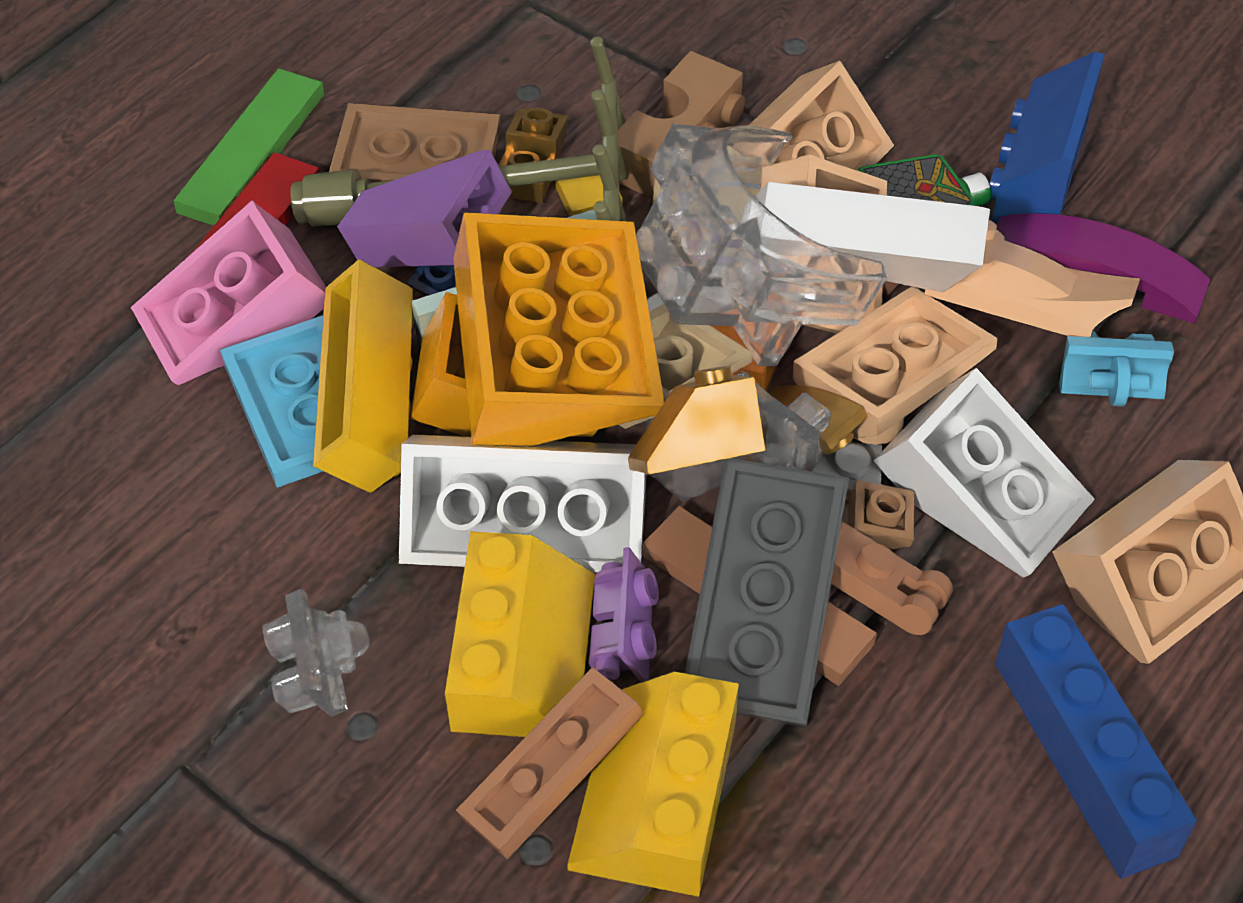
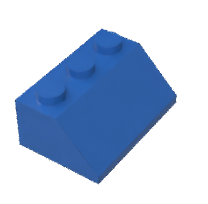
[989,52,1105,223]

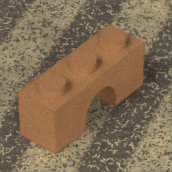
[618,51,745,199]

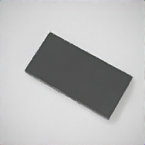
[685,458,849,727]

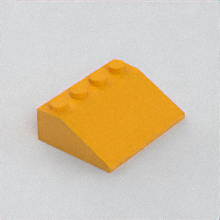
[453,213,664,446]

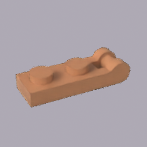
[831,521,953,635]

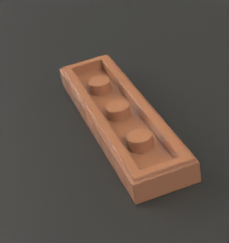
[642,506,877,686]

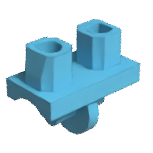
[1059,331,1174,407]

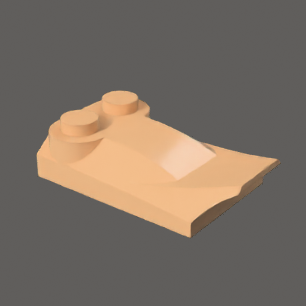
[924,220,1140,337]
[793,286,998,445]

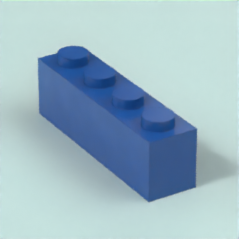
[995,604,1197,879]

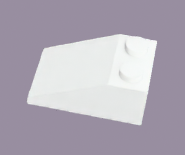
[873,368,1095,578]

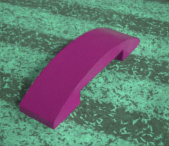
[996,213,1210,324]

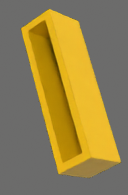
[313,259,414,493]

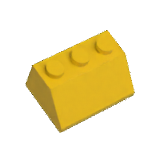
[445,531,595,737]
[567,672,739,897]

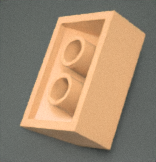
[729,61,894,171]
[1052,460,1243,664]

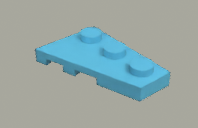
[220,315,323,488]

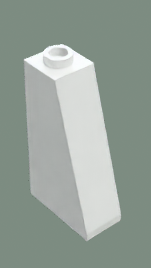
[741,182,990,293]

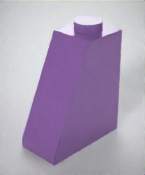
[337,150,512,267]

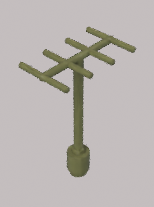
[291,36,627,228]

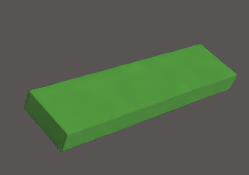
[173,68,324,226]

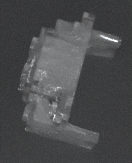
[636,124,887,366]

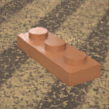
[456,667,644,860]

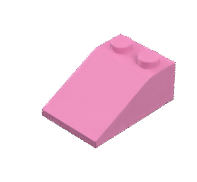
[131,201,326,385]

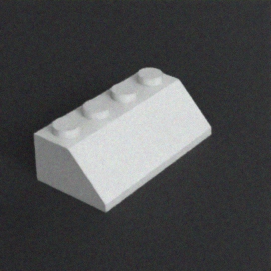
[399,435,647,573]

